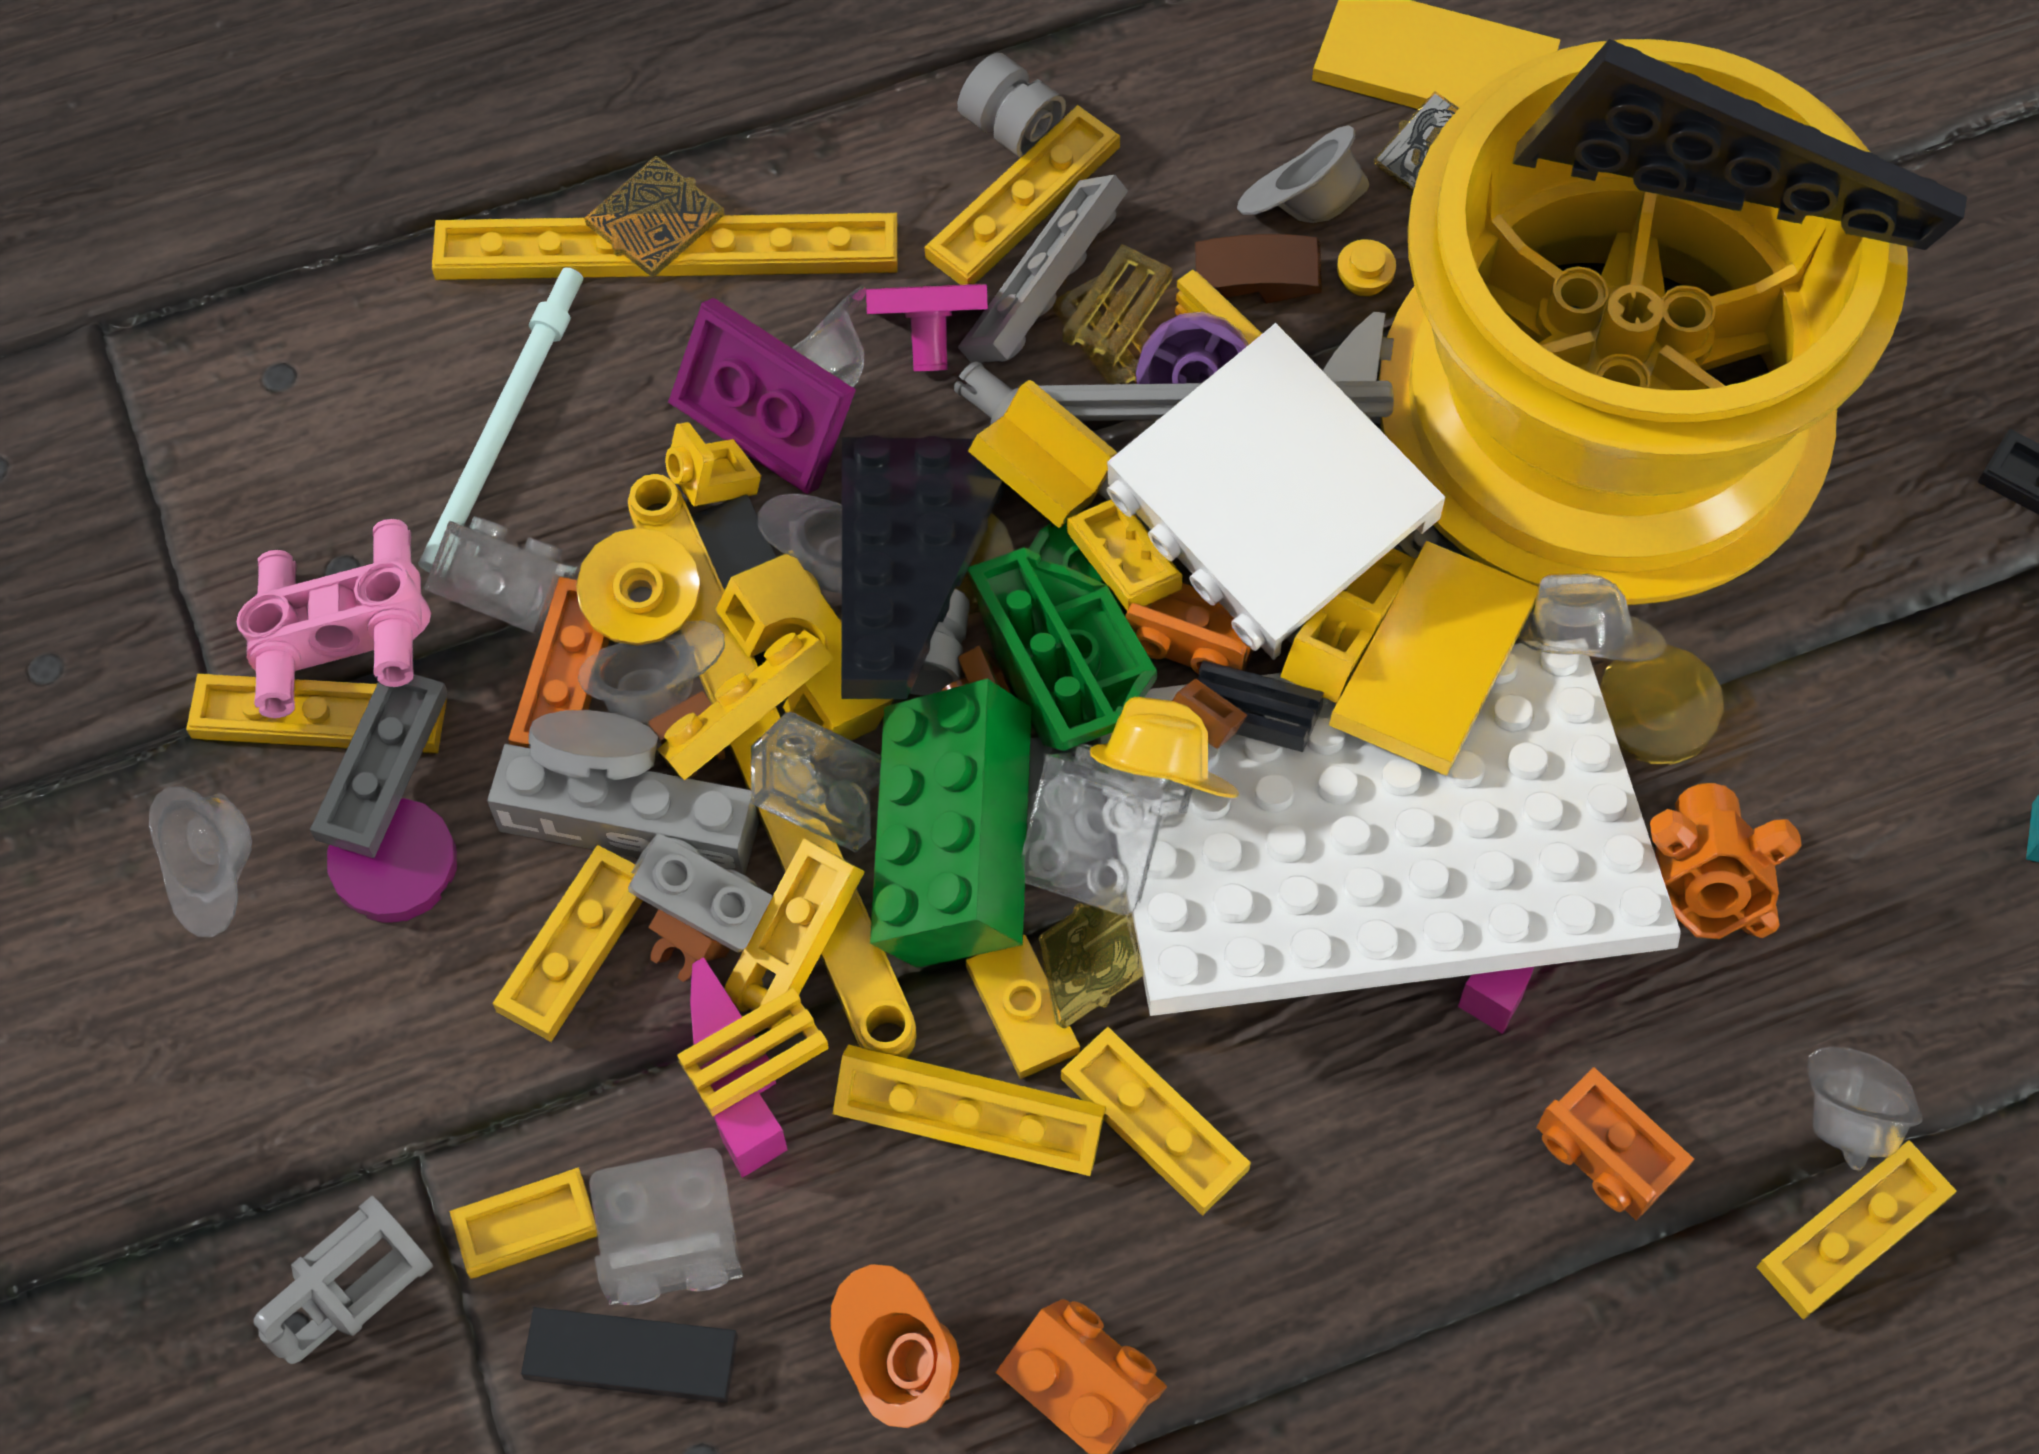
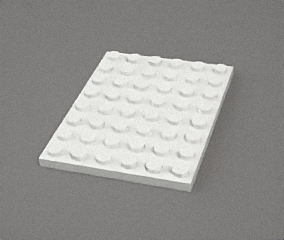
[1098,636,1681,1016]

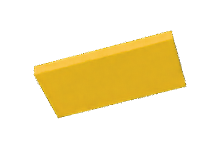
[1312,0,1561,116]
[1329,541,1541,776]

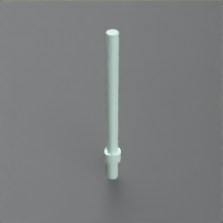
[418,267,584,574]

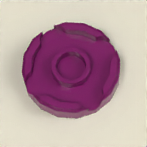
[327,798,457,923]

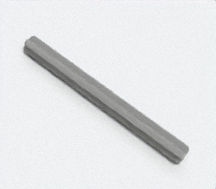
[1039,381,1394,421]

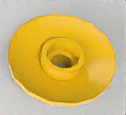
[576,527,701,646]

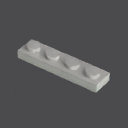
[958,174,1128,363]

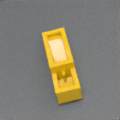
[1280,548,1416,704]

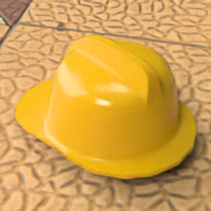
[1090,697,1239,798]

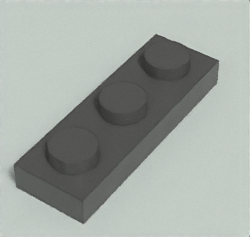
[310,674,448,858]

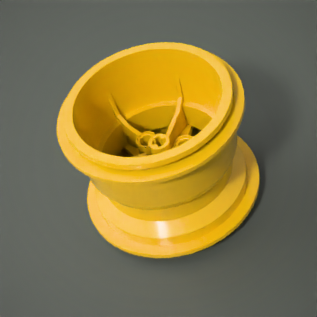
[1379,39,1908,605]

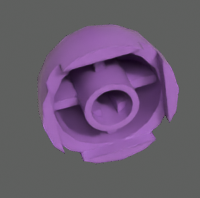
[1136,312,1249,421]

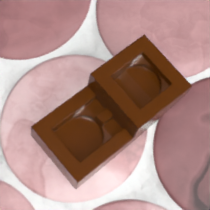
[1195,234,1322,304]

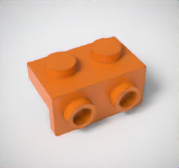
[1126,583,1254,674]
[1536,1067,1694,1221]
[995,1299,1167,1454]

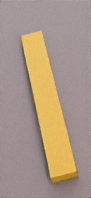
[432,213,898,280]

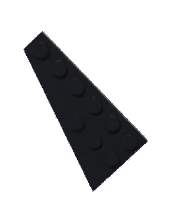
[1512,39,1967,250]
[841,435,1006,699]

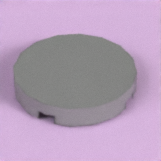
[528,710,658,780]

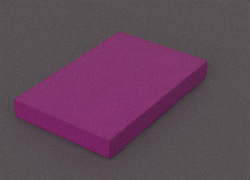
[668,298,856,495]

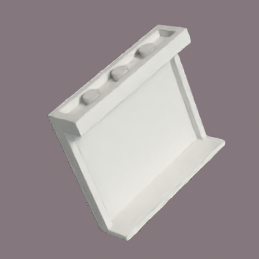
[1107,323,1445,660]

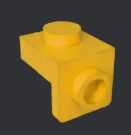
[665,422,761,506]

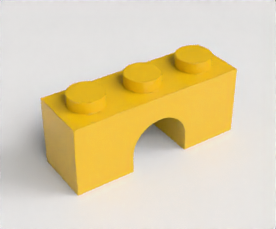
[715,551,894,757]

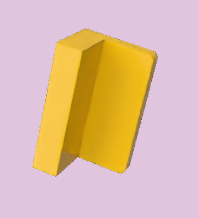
[968,380,1117,528]

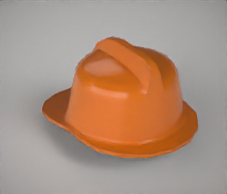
[830,1264,960,1428]

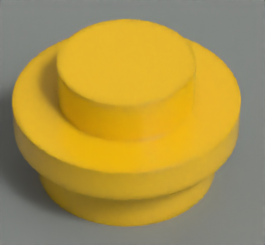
[1337,239,1396,296]

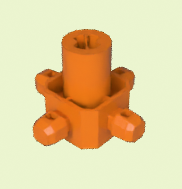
[1650,783,1802,939]

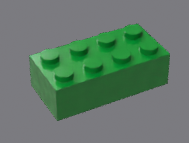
[870,678,1032,968]

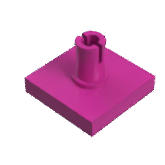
[866,284,988,371]

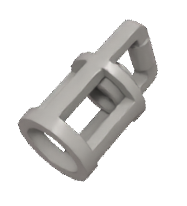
[254,1195,433,1364]

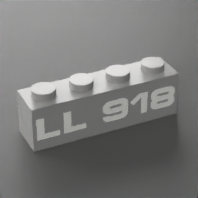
[487,744,759,875]

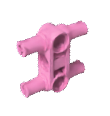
[236,519,431,718]

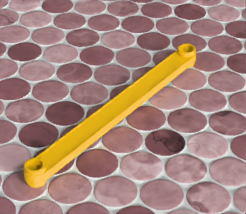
[628,474,917,1058]

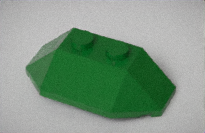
[967,547,1157,751]

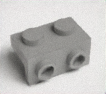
[628,832,773,952]

